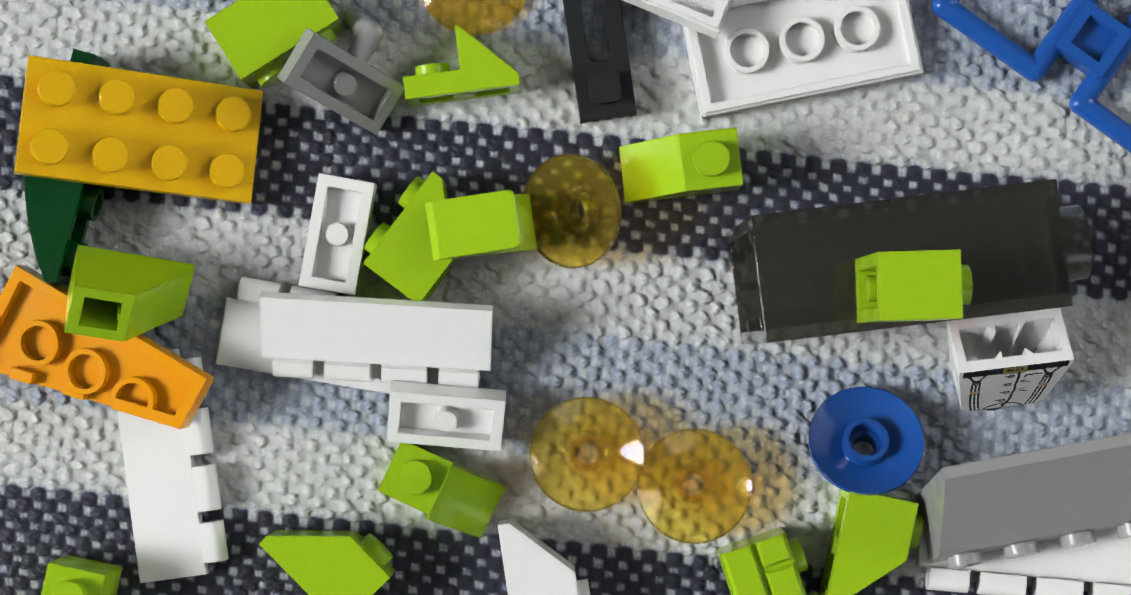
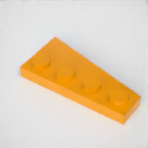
[0,265,215,429]

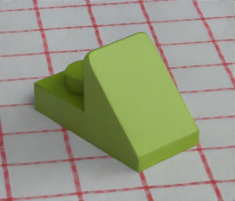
[403,25,521,107]
[425,190,537,261]
[378,443,506,538]

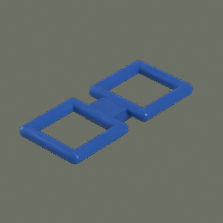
[931,0,1131,153]

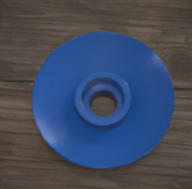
[808,387,924,495]

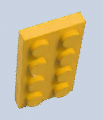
[14,55,263,204]

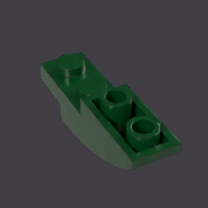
[25,49,110,285]

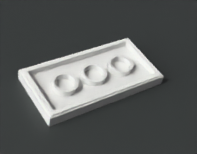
[682,0,924,119]

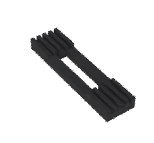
[563,0,637,124]

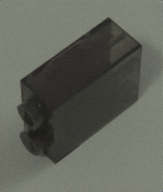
[727,179,1093,344]

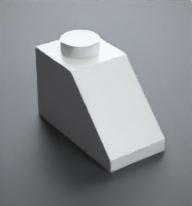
[498,518,590,595]

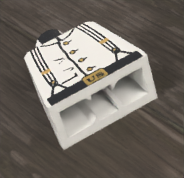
[946,307,1074,411]

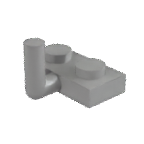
[277,8,404,135]

